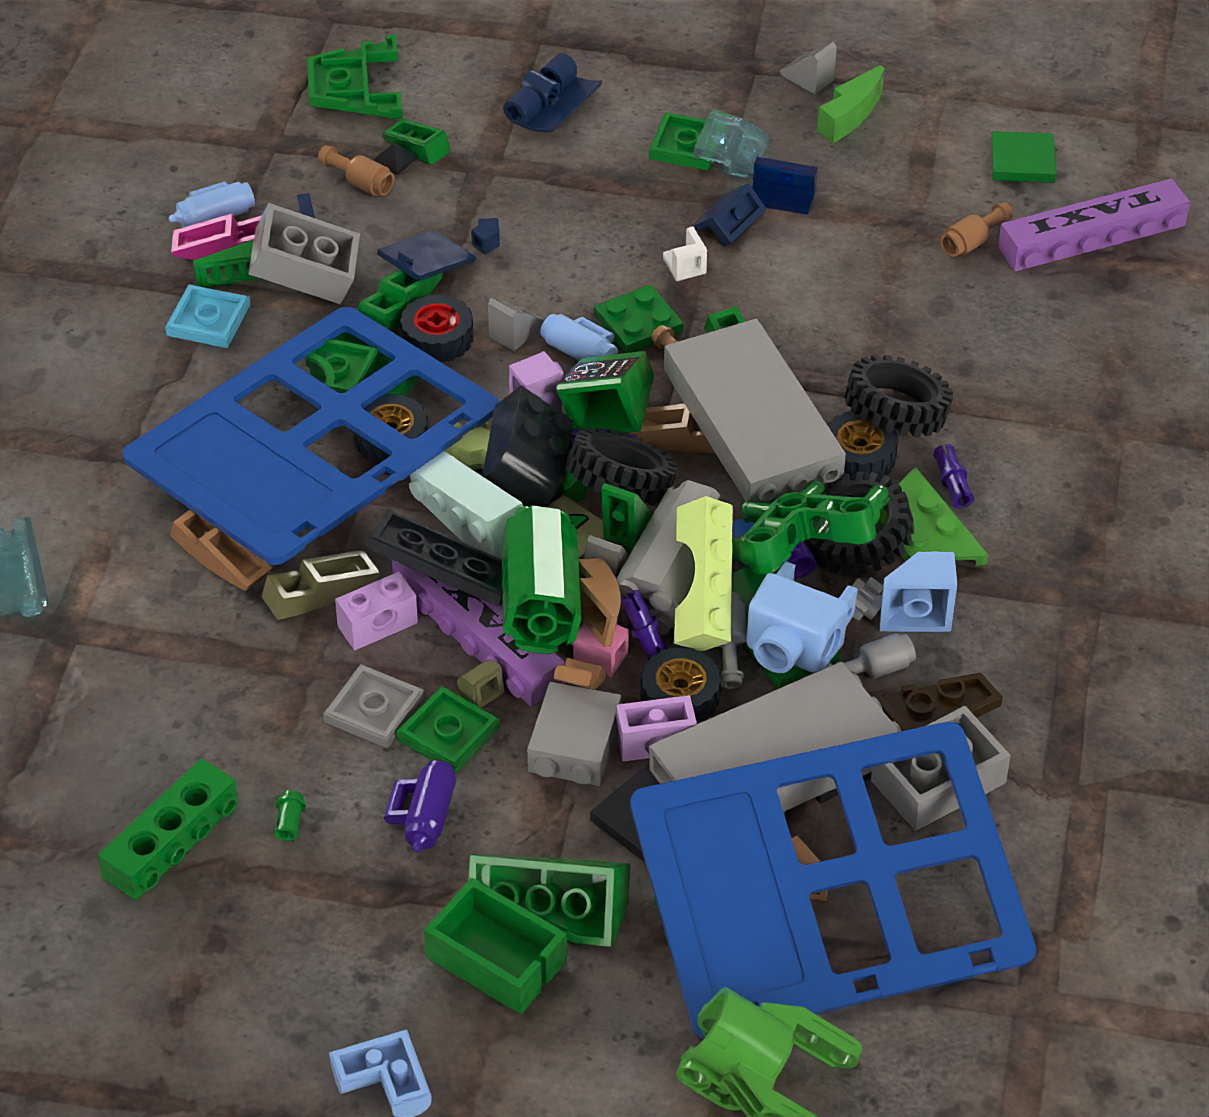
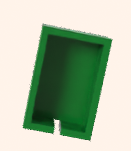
[424,877,567,1015]

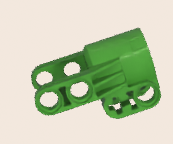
[676,987,862,1117]

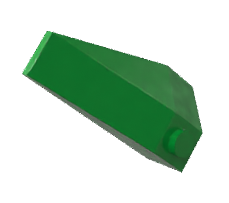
[469,854,631,947]

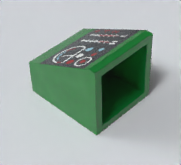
[556,351,655,434]

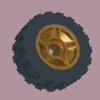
[354,394,428,464]
[827,411,898,481]
[640,647,722,723]

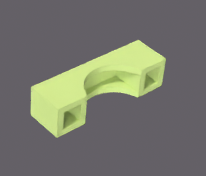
[674,496,733,651]

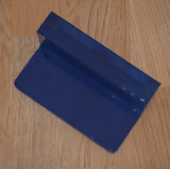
[752,156,818,215]

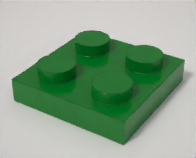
[594,284,684,353]

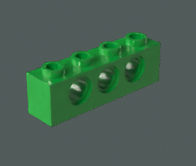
[97,758,239,901]

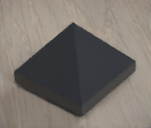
[373,143,417,175]

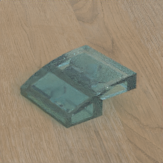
[694,109,770,179]

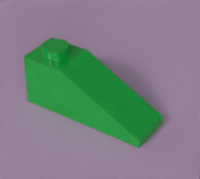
[601,483,653,555]

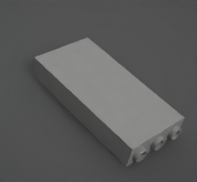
[664,318,846,503]
[650,661,902,812]

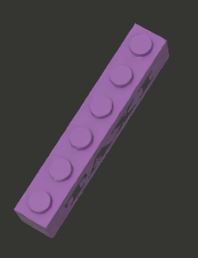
[998,178,1190,271]
[392,560,564,707]

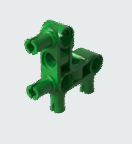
[732,480,890,574]

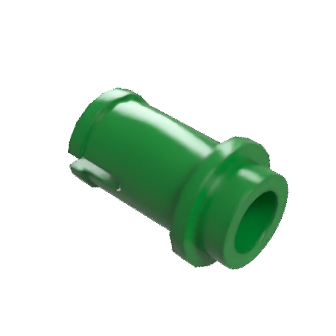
[274,790,306,841]

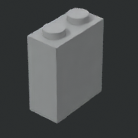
[527,682,622,786]

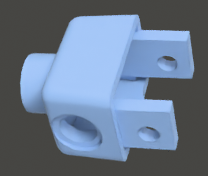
[746,561,858,673]

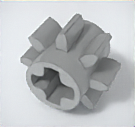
[852,577,883,622]

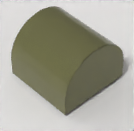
[457,659,504,708]

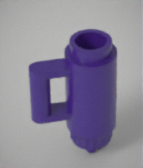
[384,760,456,853]

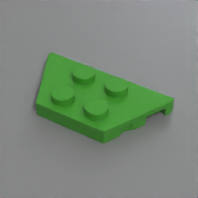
[876,468,988,566]

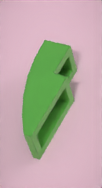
[817,65,884,143]

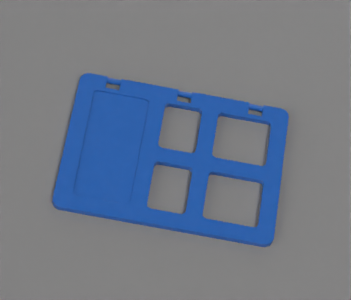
[122,307,499,565]
[630,722,1036,1039]

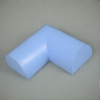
[329,1029,432,1117]

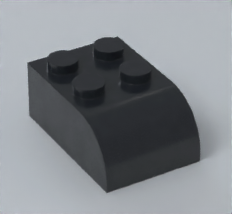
[482,385,573,507]

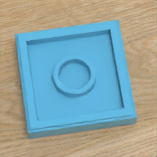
[165,284,251,348]

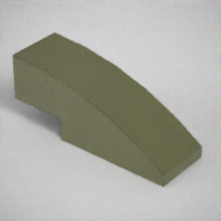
[262,550,380,620]

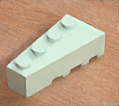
[409,451,523,559]

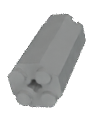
[616,480,733,635]

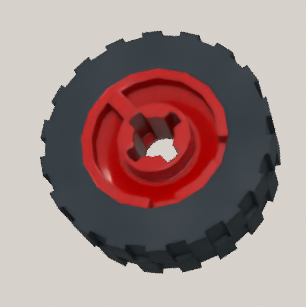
[400,294,474,363]

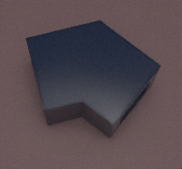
[471,218,500,255]

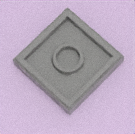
[323,664,424,749]

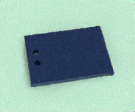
[377,230,476,281]

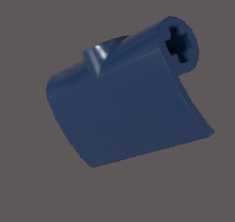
[503,53,602,133]

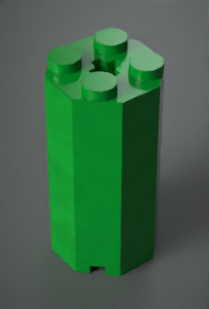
[501,505,581,655]

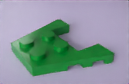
[307,35,403,119]

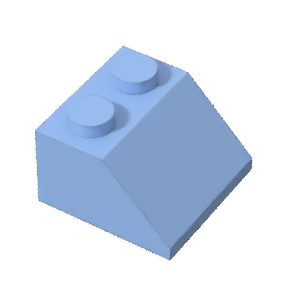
[879,551,957,632]

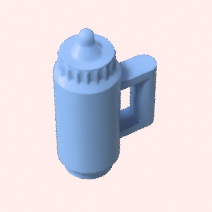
[169,182,255,228]
[540,314,618,361]

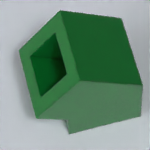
[557,467,591,502]

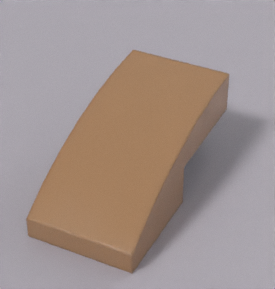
[553,658,607,690]

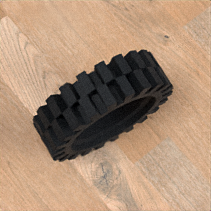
[844,355,953,437]
[566,428,678,505]
[807,472,914,575]

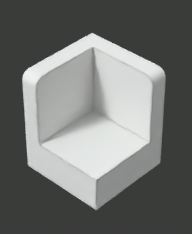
[663,227,707,281]

